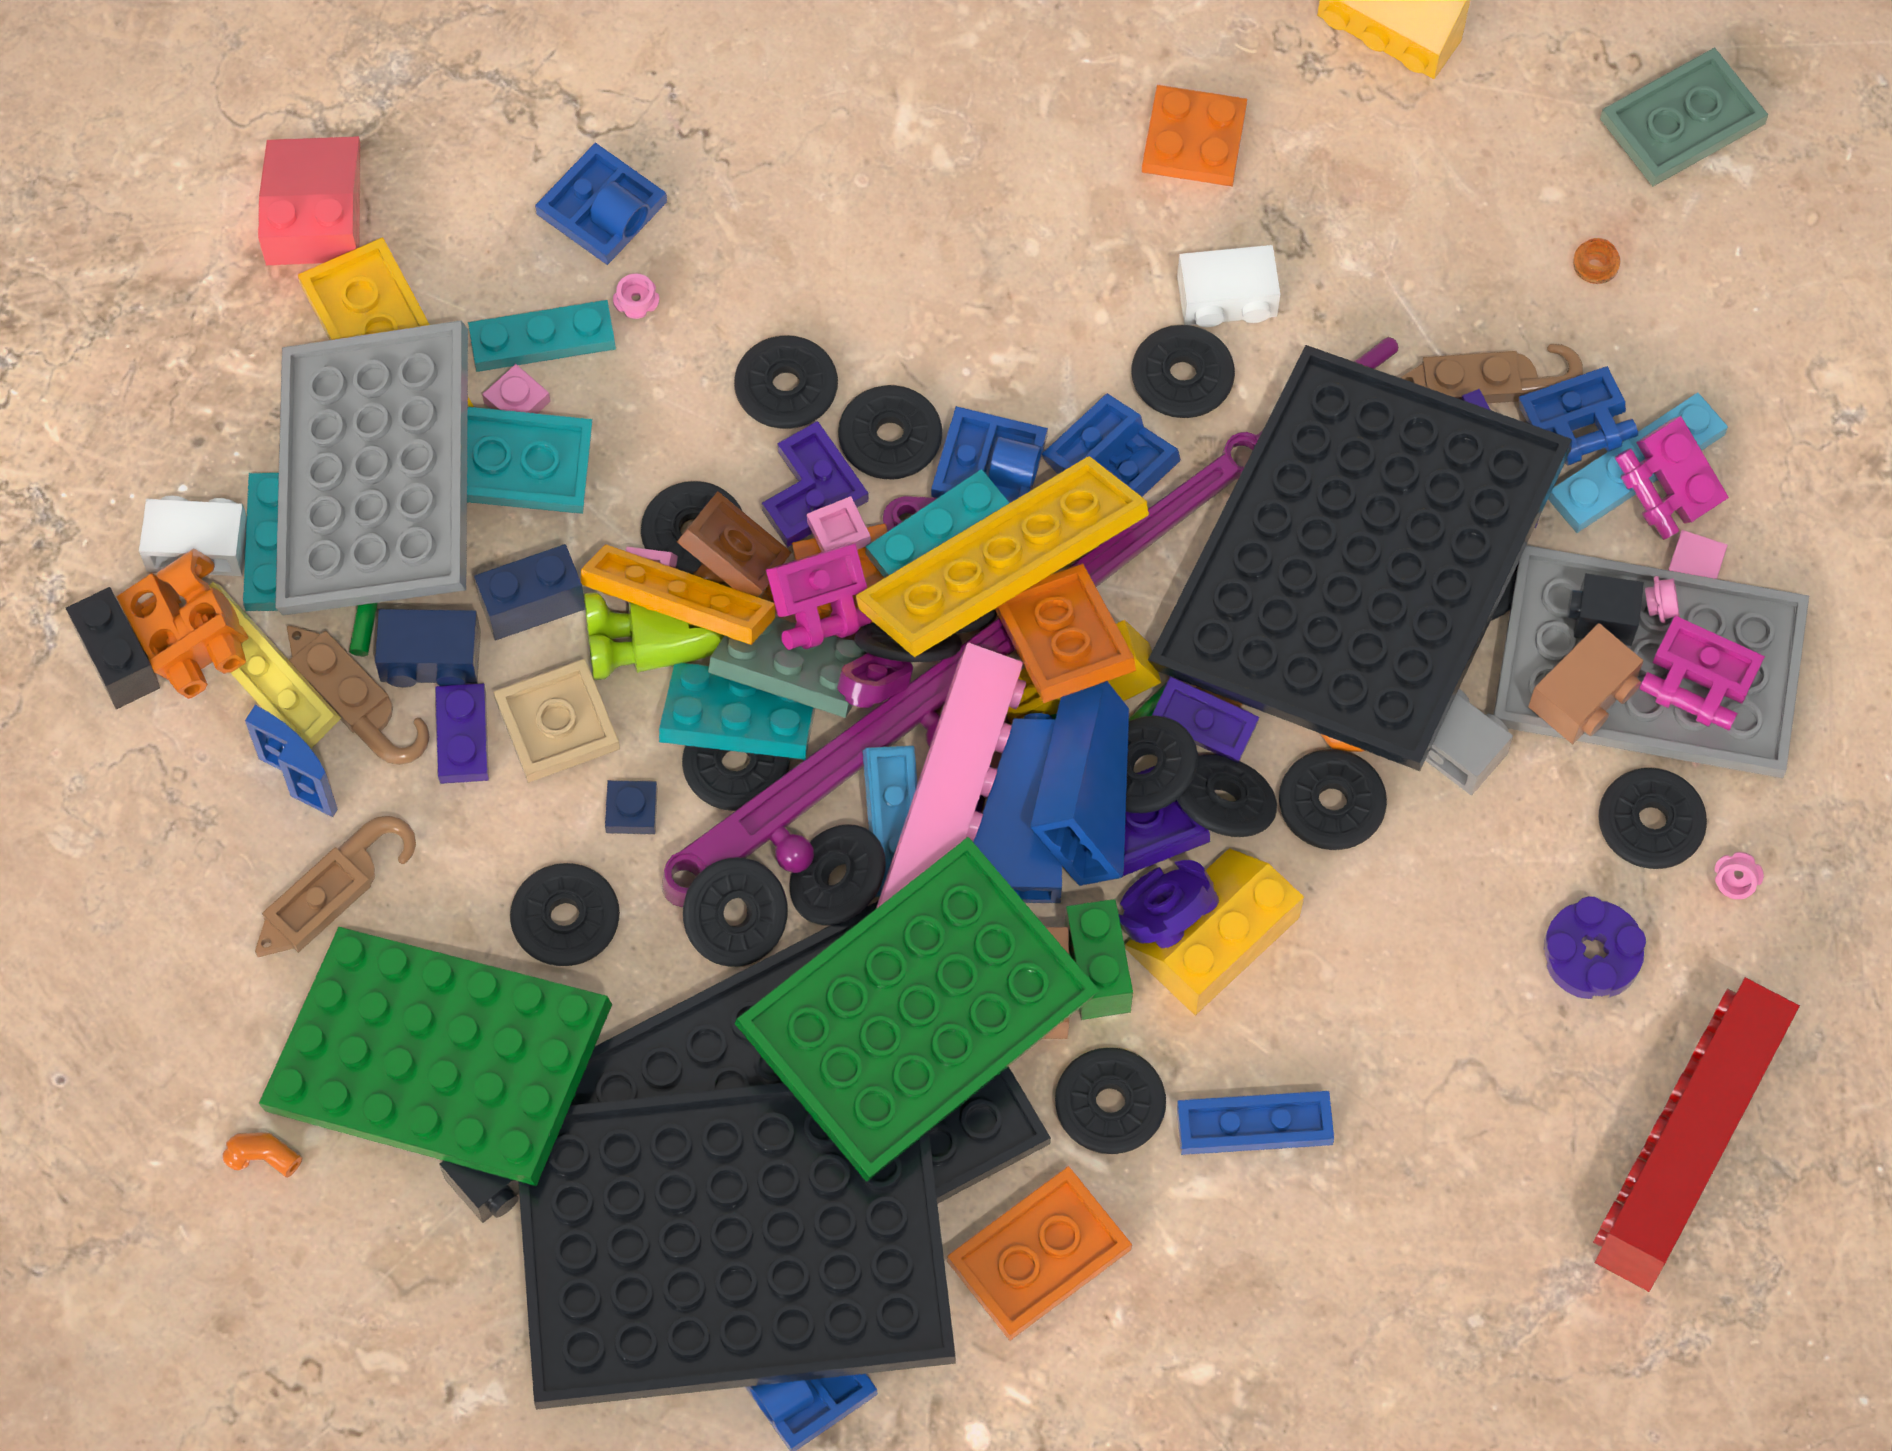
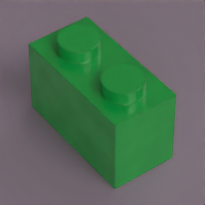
[1064,899,1133,1020]

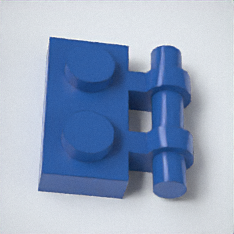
[1519,366,1638,466]

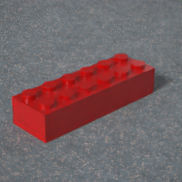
[1593,977,1800,1292]

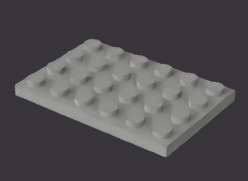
[276,320,468,615]
[1493,545,1809,778]

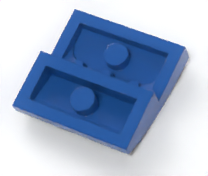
[1042,393,1181,497]
[245,705,338,817]

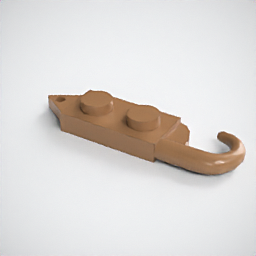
[1400,344,1583,404]
[287,625,430,765]
[255,816,416,957]

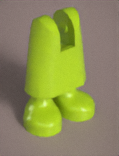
[584,592,724,680]

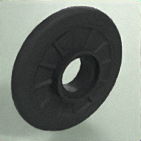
[1131,325,1235,418]
[734,335,838,429]
[838,385,942,480]
[641,481,742,574]
[855,623,962,662]
[1126,716,1198,813]
[682,745,790,811]
[1279,749,1387,850]
[1177,755,1277,837]
[1599,768,1707,869]
[790,824,886,925]
[683,857,788,967]
[510,863,620,966]
[1055,1048,1166,1154]

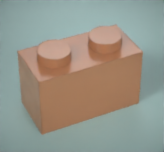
[1528,623,1644,745]

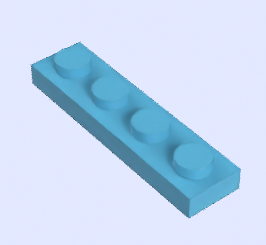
[1548,393,1728,533]

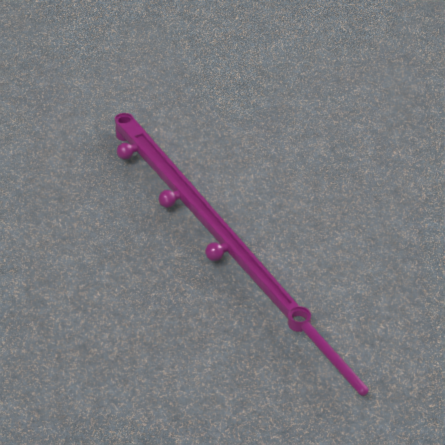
[662,337,1399,907]

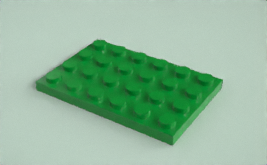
[735,837,1099,1182]
[259,927,612,1186]

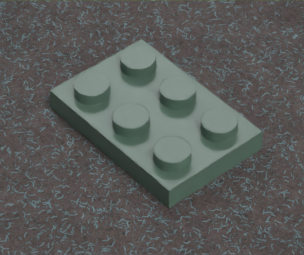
[1600,47,1768,187]
[708,617,868,718]

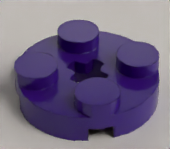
[1119,860,1219,948]
[1544,896,1646,999]

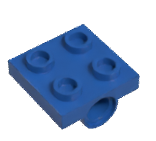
[535,142,667,265]
[931,406,1048,503]
[745,1374,878,1451]

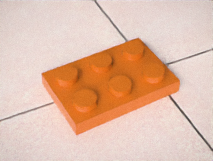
[995,564,1136,703]
[947,1166,1132,1341]

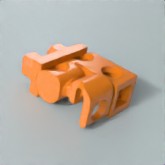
[116,548,249,699]

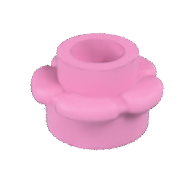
[613,274,659,319]
[1645,576,1680,623]
[1715,852,1764,899]

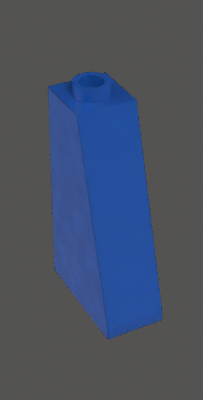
[1030,681,1129,886]
[973,713,1062,903]

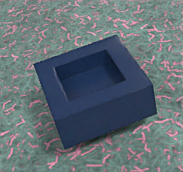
[605,780,658,834]

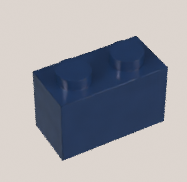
[474,544,585,641]
[375,609,481,688]

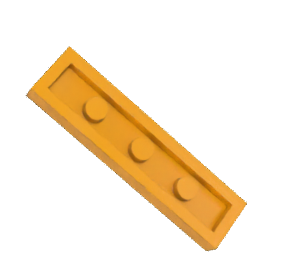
[581,544,775,645]

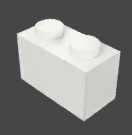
[1177,245,1281,327]
[139,496,247,577]

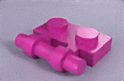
[1615,416,1729,540]
[766,543,872,650]
[1639,615,1765,731]

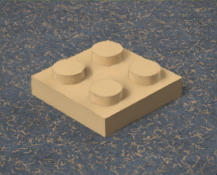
[493,659,620,783]

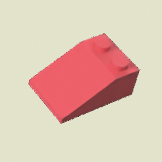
[258,136,360,266]

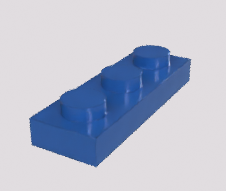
[1177,1091,1334,1155]

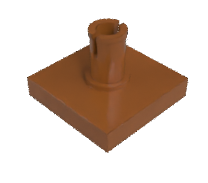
[677,491,792,597]

